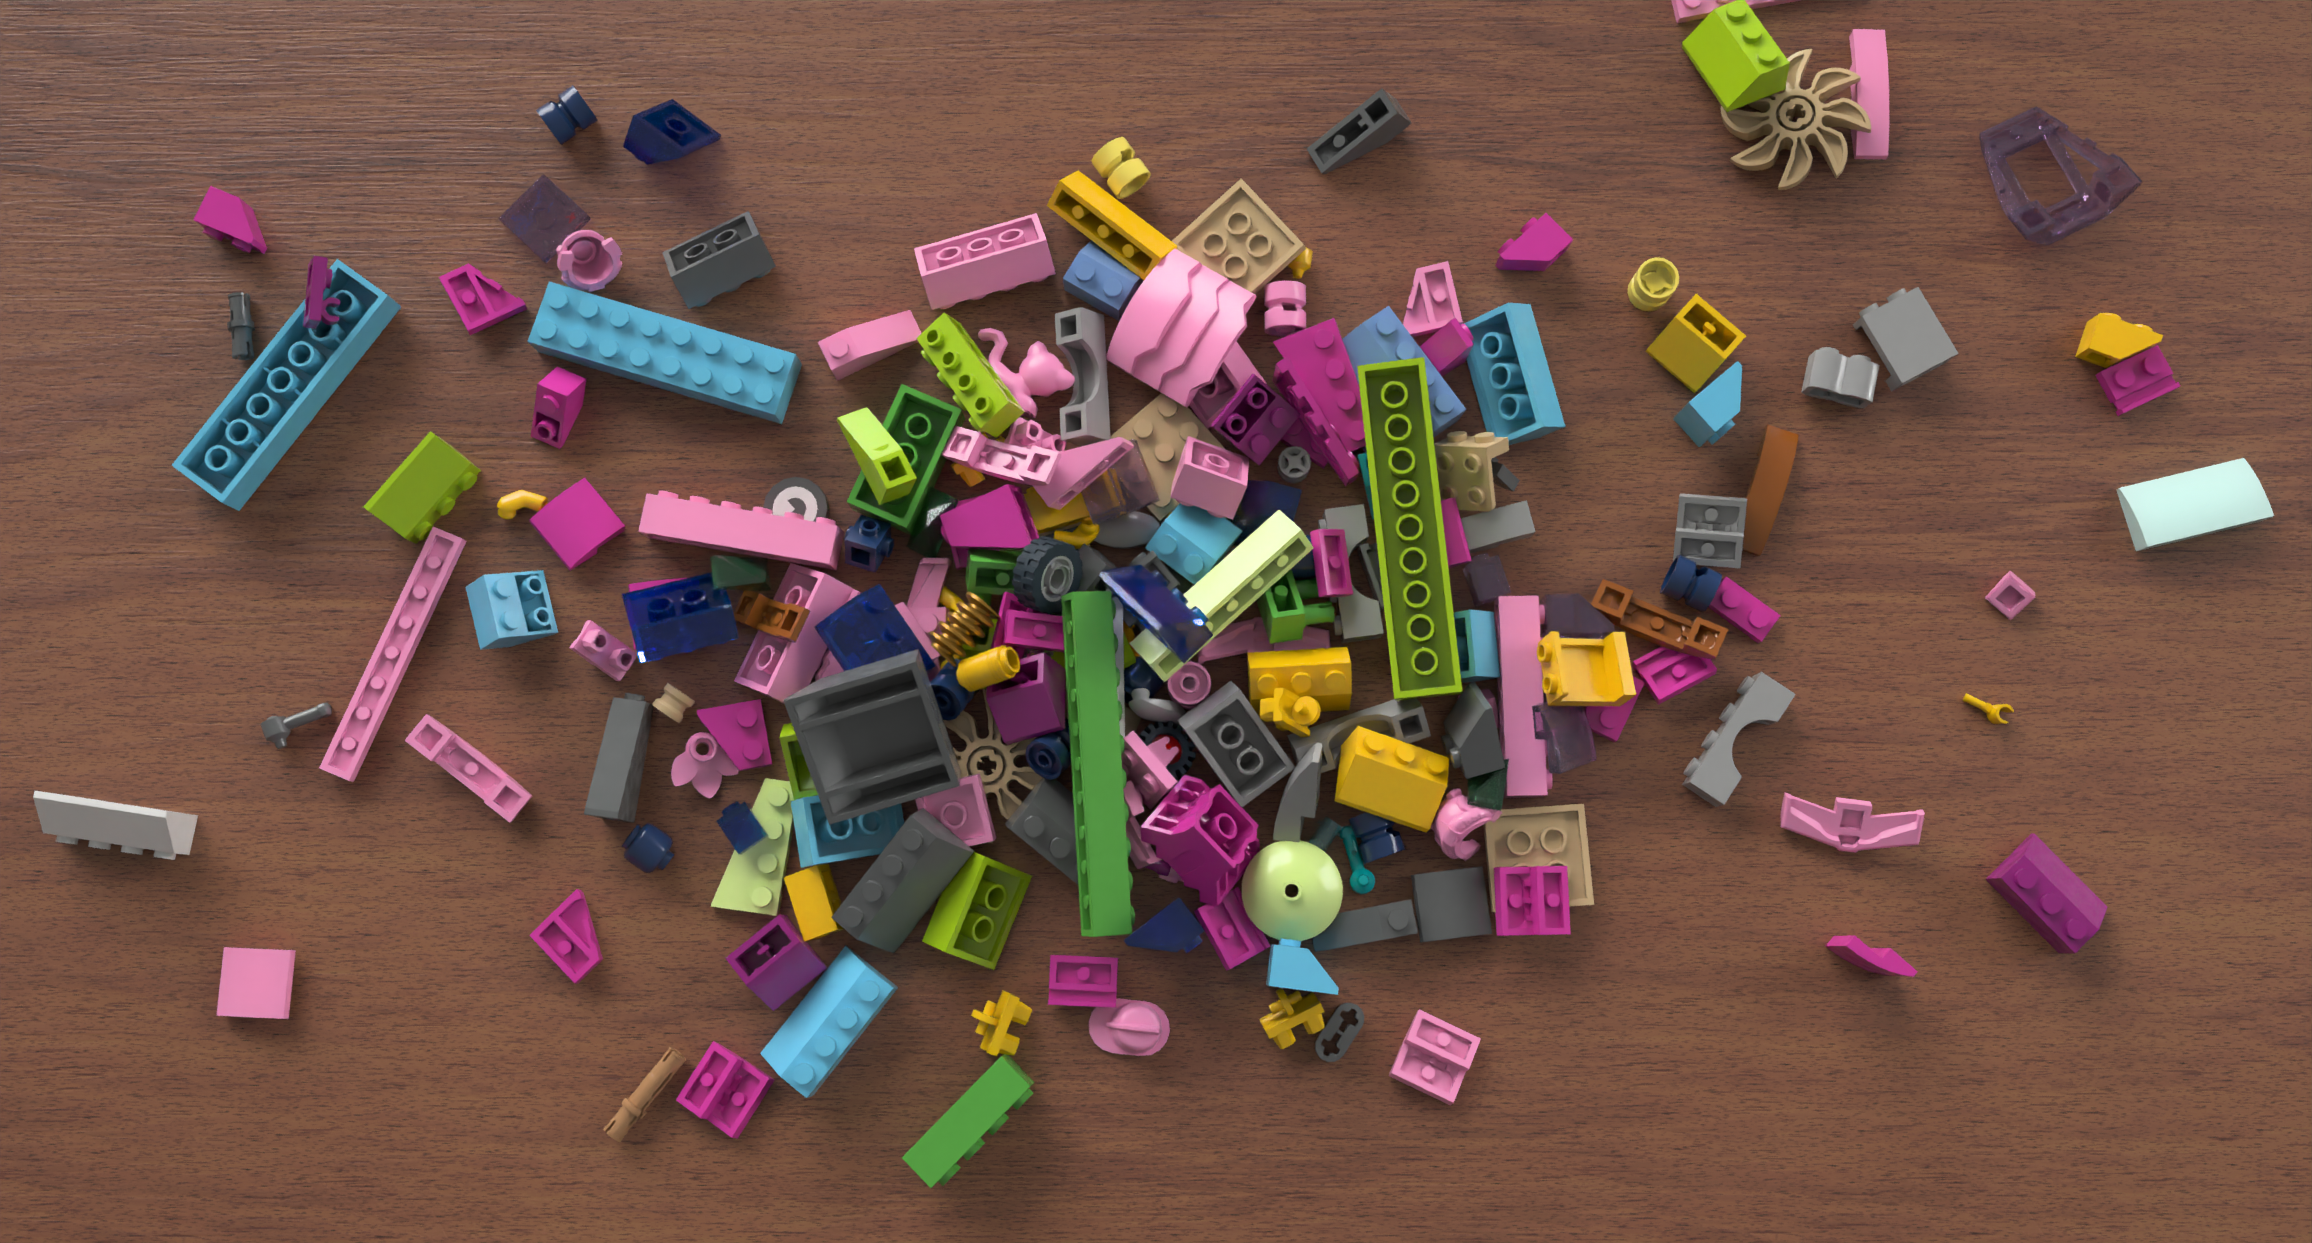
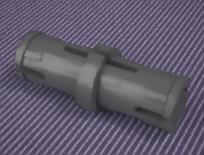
[227,292,255,360]

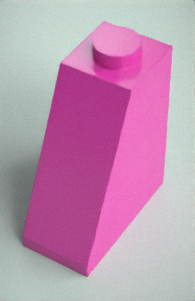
[939,484,1039,550]

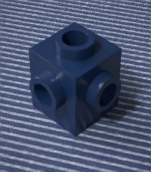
[844,515,895,573]

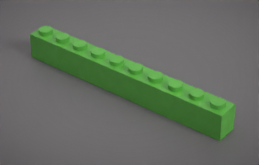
[1061,591,1135,937]

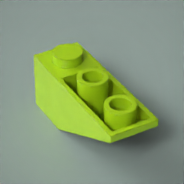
[837,407,917,505]

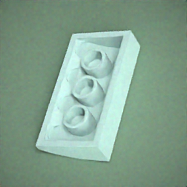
[2116,458,2274,552]

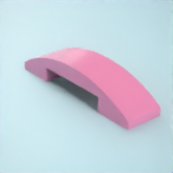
[941,426,1062,486]
[405,714,533,823]

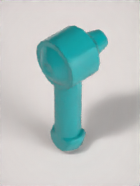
[1339,825,1375,895]

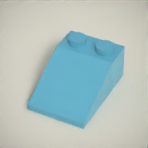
[791,795,904,868]

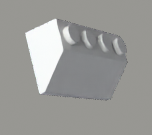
[33,791,198,860]

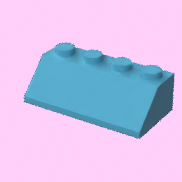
[1464,303,1565,445]
[760,946,898,1098]

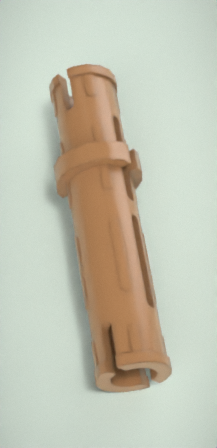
[603,1046,687,1142]

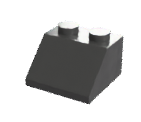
[1441,682,1505,779]

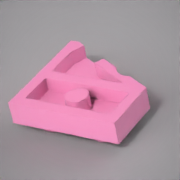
[1403,261,1463,337]

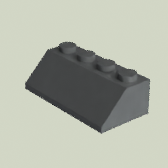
[831,808,975,953]

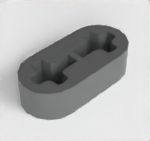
[1314,1002,1364,1062]

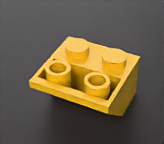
[1645,294,1746,393]

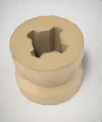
[652,683,695,723]

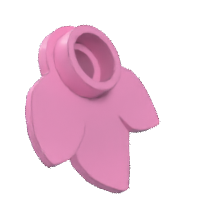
[671,732,738,799]

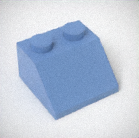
[1063,240,1144,321]

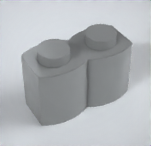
[1801,347,1880,408]

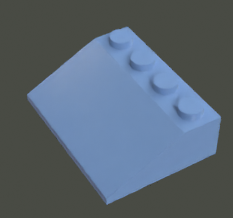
[1343,306,1466,453]

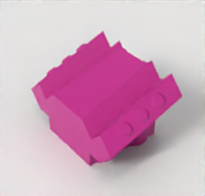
[1140,775,1260,906]

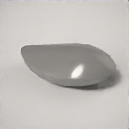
[1093,511,1160,549]
[1129,688,1186,731]

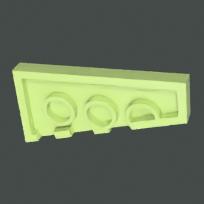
[711,778,797,916]

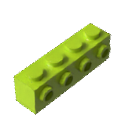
[916,312,1025,438]

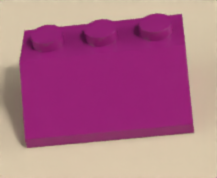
[1985,833,2108,954]

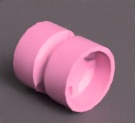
[1264,281,1306,337]
[1168,661,1211,710]

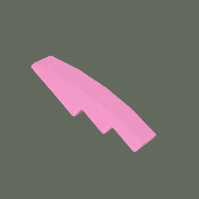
[1849,29,1889,160]

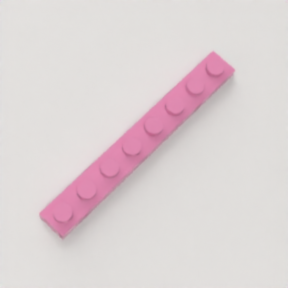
[319,527,467,782]

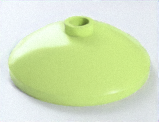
[1242,840,1343,941]

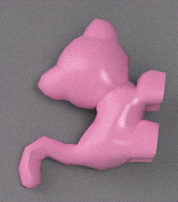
[978,328,1075,418]

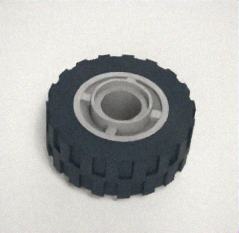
[1012,536,1083,615]

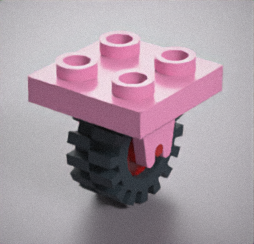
[1121,721,1196,810]

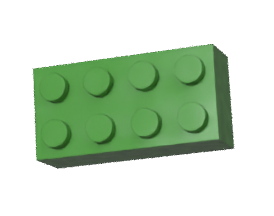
[847,384,965,536]
[902,1054,1035,1188]

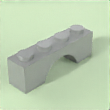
[1055,307,1111,446]
[1318,504,1384,643]
[1682,672,1796,807]
[1287,699,1431,773]

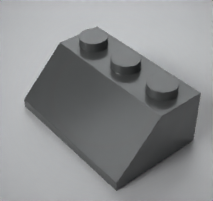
[662,211,776,309]
[1004,778,1078,885]

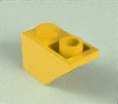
[2075,313,2163,368]

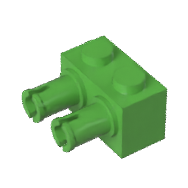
[965,548,1022,607]
[1256,569,1335,644]

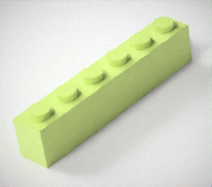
[1129,510,1314,682]

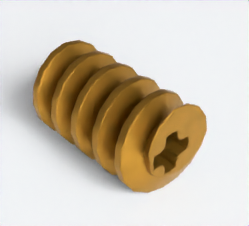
[928,592,1001,667]

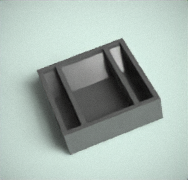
[784,649,961,825]

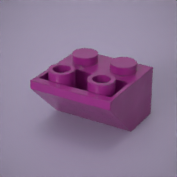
[1211,374,1301,465]
[986,652,1066,745]
[725,915,827,1011]

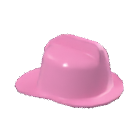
[1089,998,1170,1056]

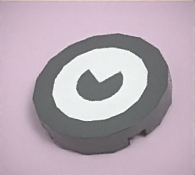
[763,477,830,522]

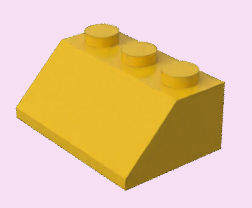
[1247,647,1352,715]
[1335,726,1449,833]

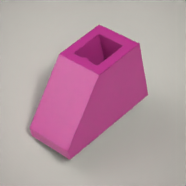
[193,186,267,254]
[1495,213,1573,271]
[1420,318,1474,377]
[531,366,586,449]

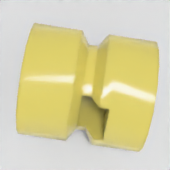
[1091,137,1151,199]
[1627,257,1679,312]

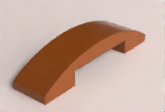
[1742,424,1799,556]
[1589,579,1729,660]
[731,589,811,643]

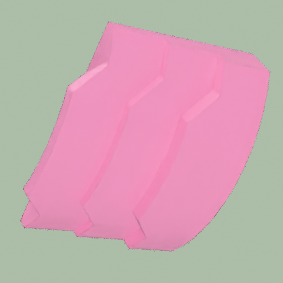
[1106,249,1257,408]

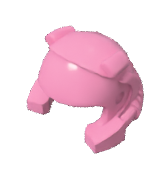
[556,230,622,292]
[1430,788,1502,861]

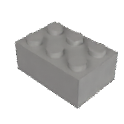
[1177,681,1295,807]

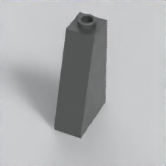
[584,693,654,823]

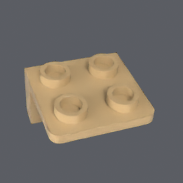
[1434,431,1509,512]

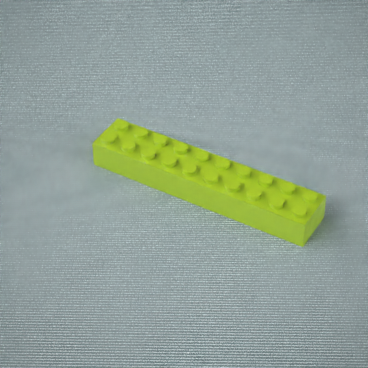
[1357,357,1463,701]

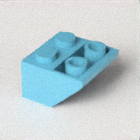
[465,570,558,650]

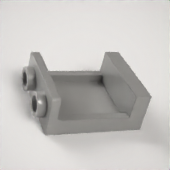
[1853,287,1959,392]

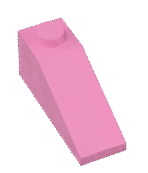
[818,310,921,381]
[1032,437,1134,510]

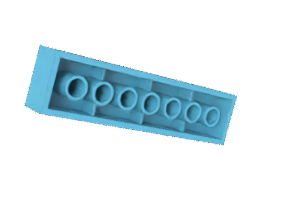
[172,259,401,511]
[528,281,802,424]

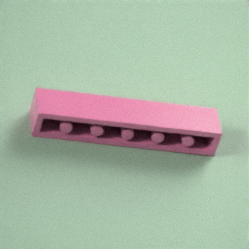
[638,491,844,570]
[1494,596,1552,798]

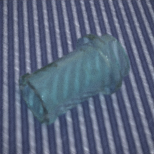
[1308,816,1342,852]

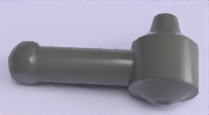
[260,703,332,749]

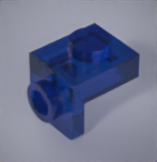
[717,801,769,855]

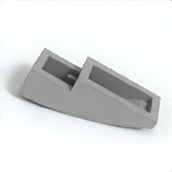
[1461,500,1536,554]
[1273,743,1323,842]

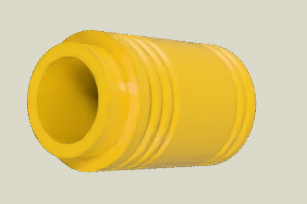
[956,645,1020,692]

